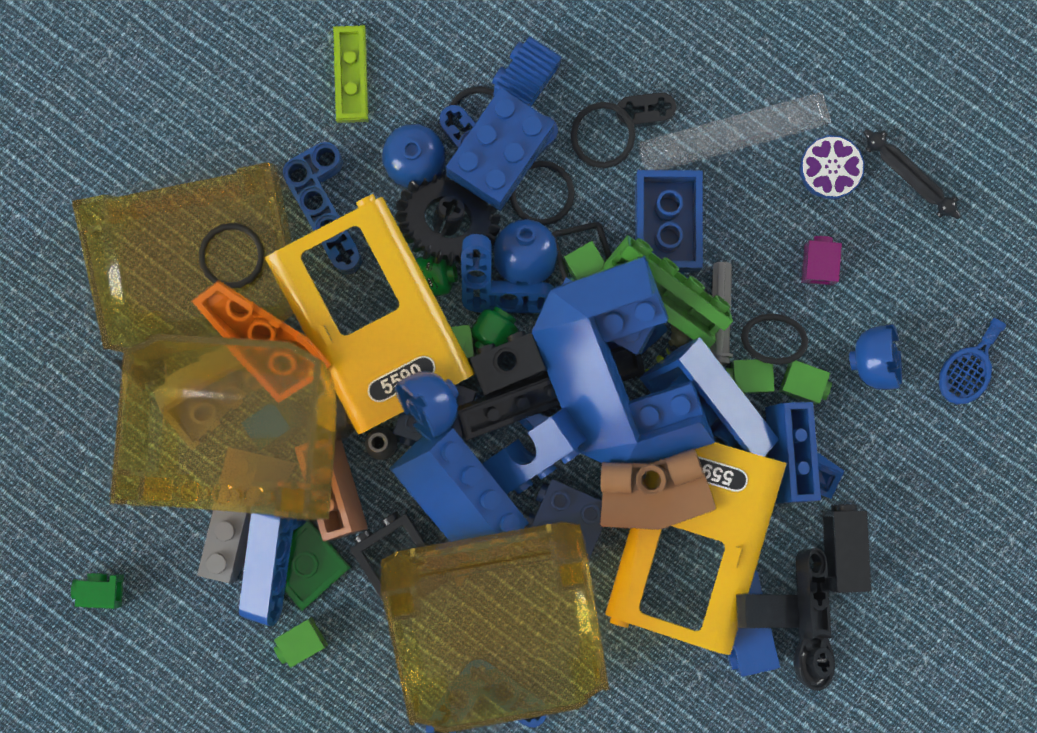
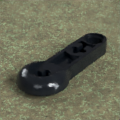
[793,548,835,691]

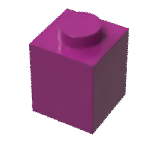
[801,236,842,286]

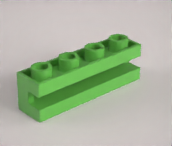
[603,235,733,349]

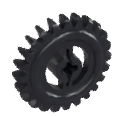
[395,169,501,266]

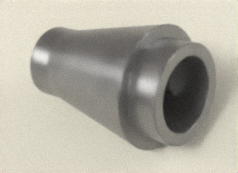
[365,428,397,460]

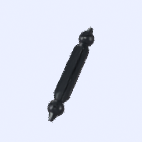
[863,129,961,219]

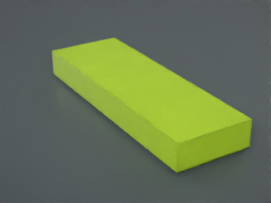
[333,25,369,123]

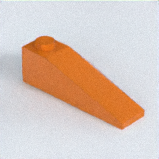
[192,280,331,403]

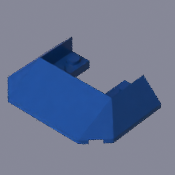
[532,256,715,464]

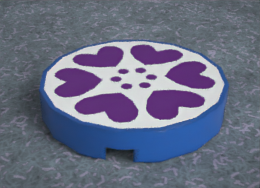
[799,135,864,200]

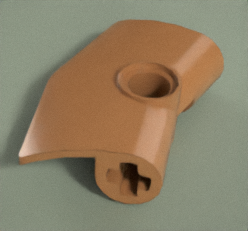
[600,448,716,529]

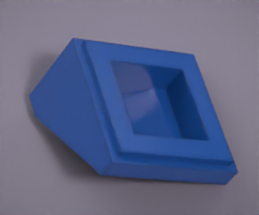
[817,453,844,499]

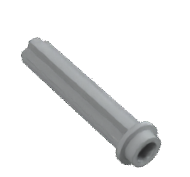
[710,262,733,365]

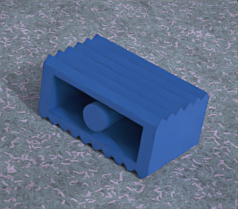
[492,36,562,107]

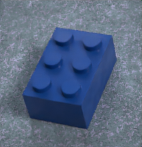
[446,87,555,211]
[635,170,703,273]

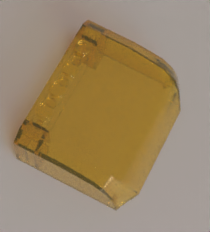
[72,162,294,358]
[110,334,336,519]
[381,522,609,733]

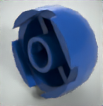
[382,124,446,189]
[494,219,558,285]
[849,324,902,390]
[395,371,459,441]

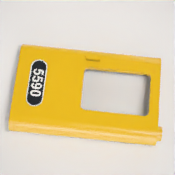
[265,194,475,434]
[605,442,787,655]

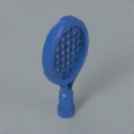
[938,318,1006,405]

